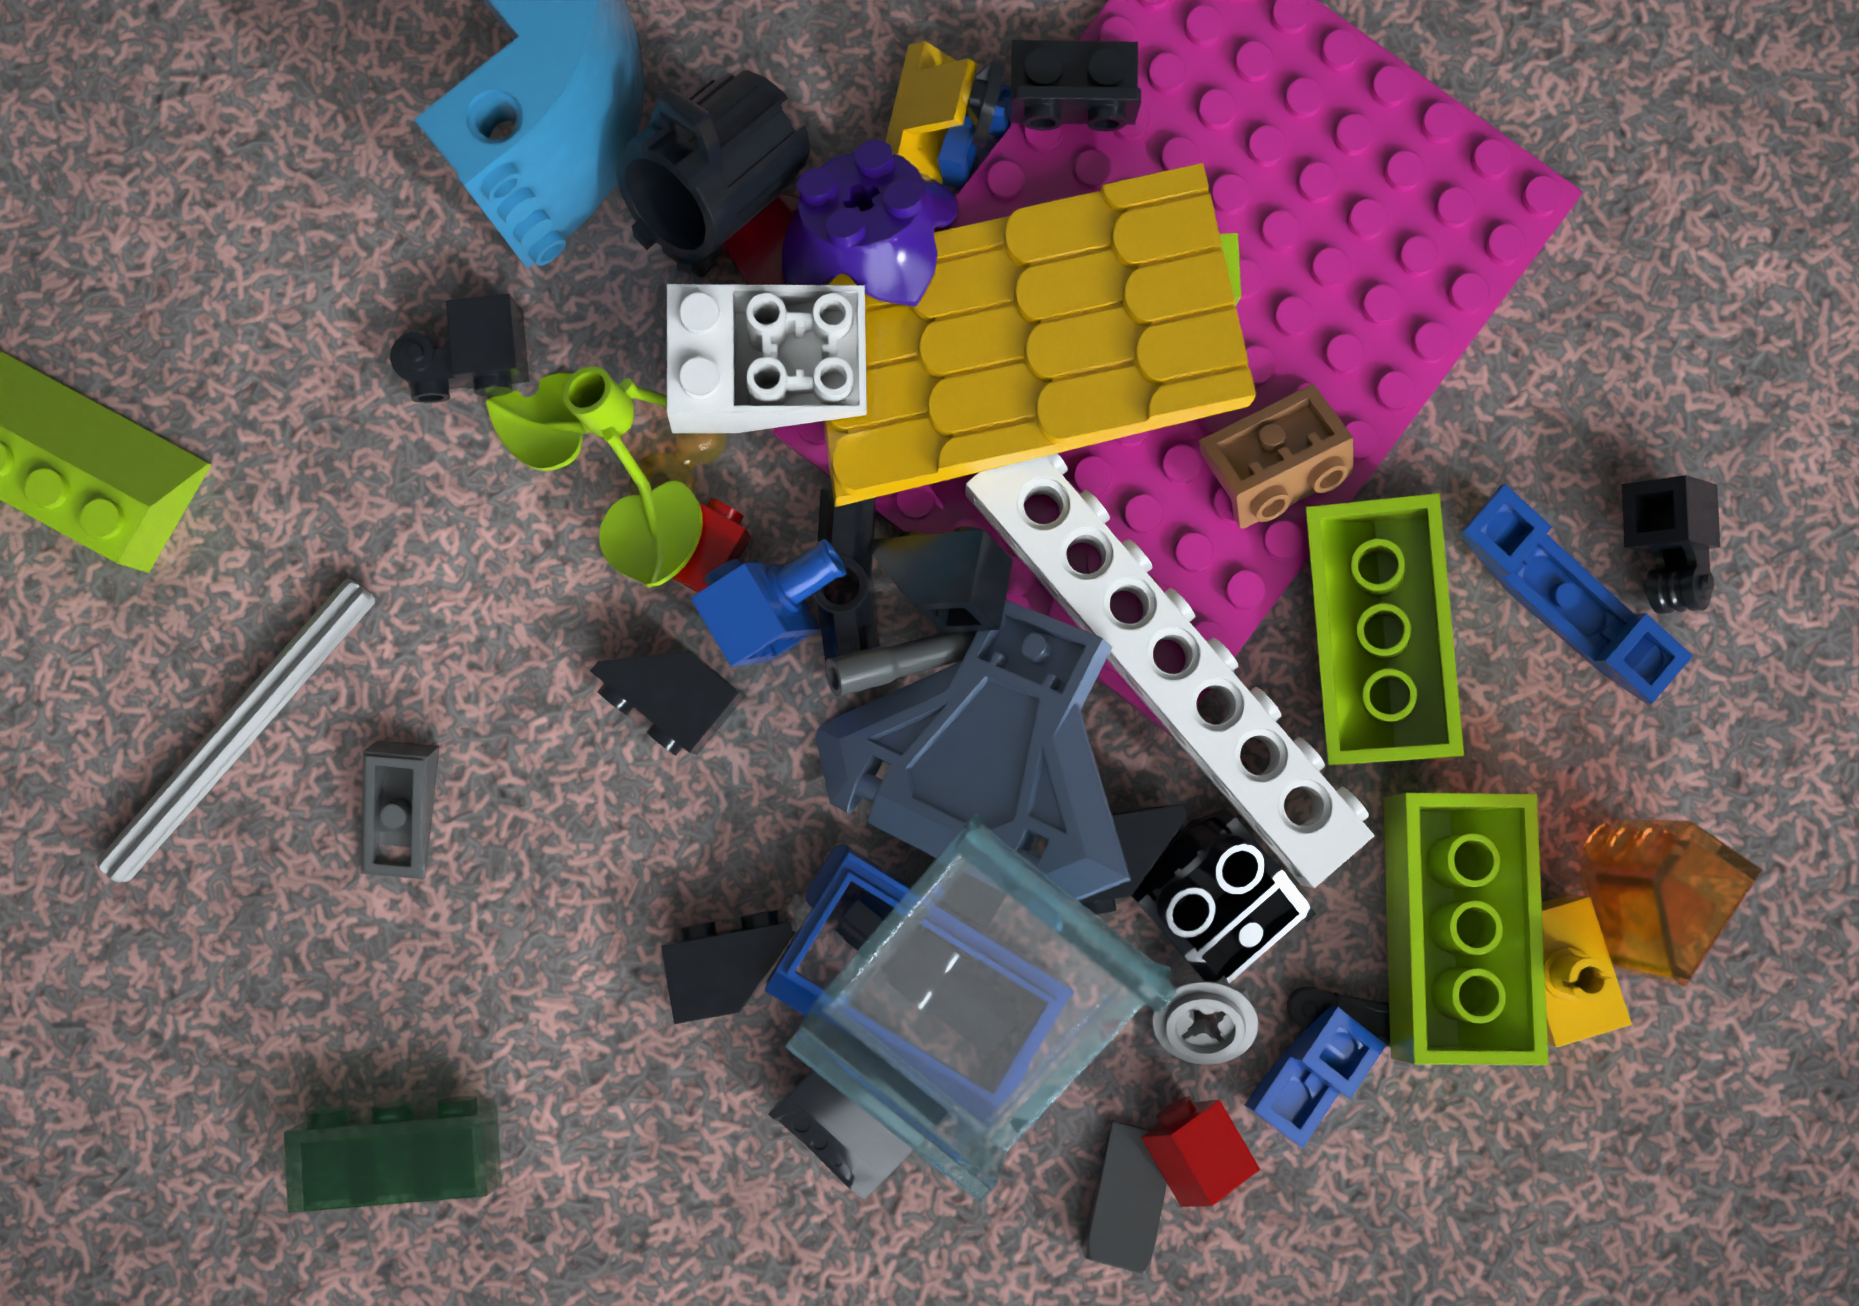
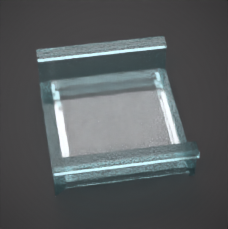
[785,814,1177,1202]

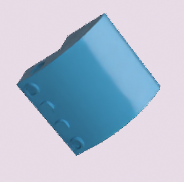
[414,0,645,269]

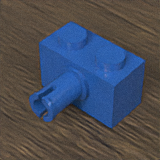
[690,539,847,667]

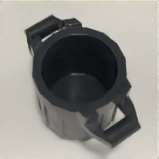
[616,70,810,278]

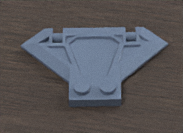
[816,600,1130,913]

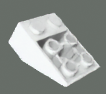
[667,284,867,433]

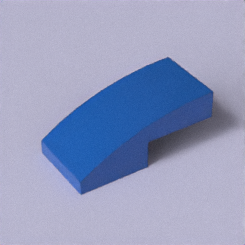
[1244,1005,1386,1148]

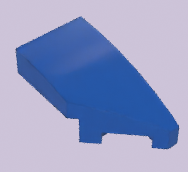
[938,84,1011,189]

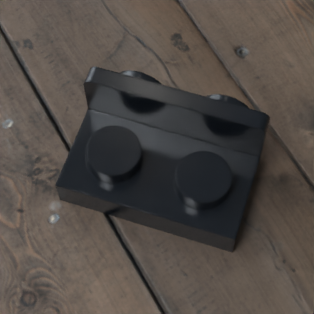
[1010,40,1141,132]

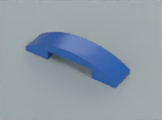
[1459,484,1693,704]

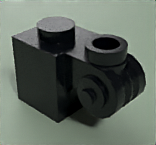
[390,294,530,403]
[1621,475,1721,614]

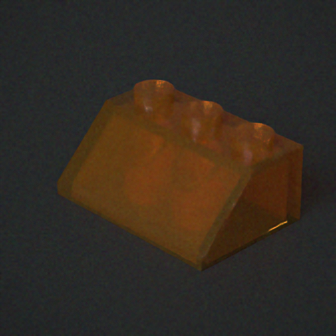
[1579,820,1762,987]

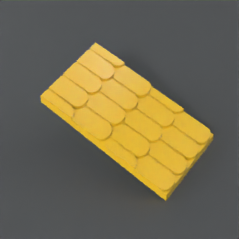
[823,163,1256,507]

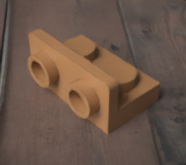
[1199,384,1353,529]

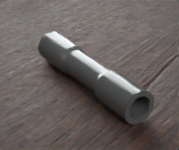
[825,631,977,697]

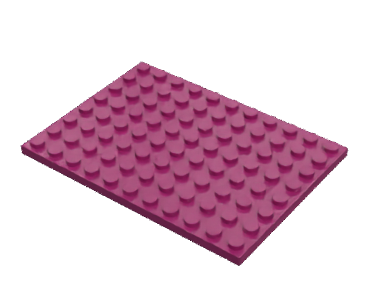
[772,0,1584,737]

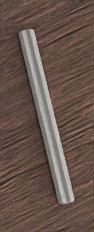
[97,578,375,883]

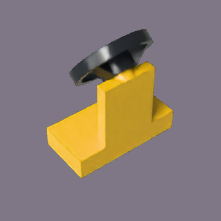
[885,41,1007,184]

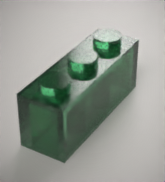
[284,1096,502,1213]

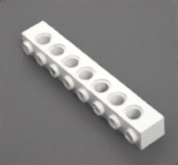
[965,453,1375,888]

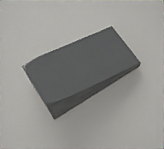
[361,741,439,879]
[1081,1120,1167,1275]

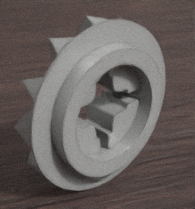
[1153,973,1258,1065]

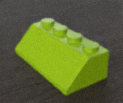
[0,351,211,573]
[1306,493,1464,765]
[1383,793,1549,1065]

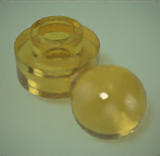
[629,433,726,495]

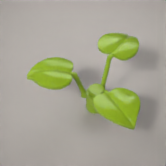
[486,366,703,588]

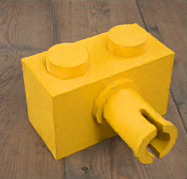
[1542,894,1632,1048]

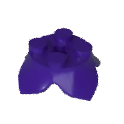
[782,140,958,306]

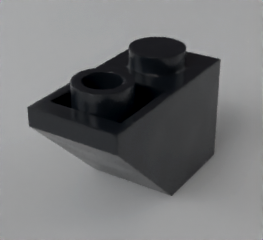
[869,526,1013,633]
[590,652,745,756]
[661,909,798,1025]

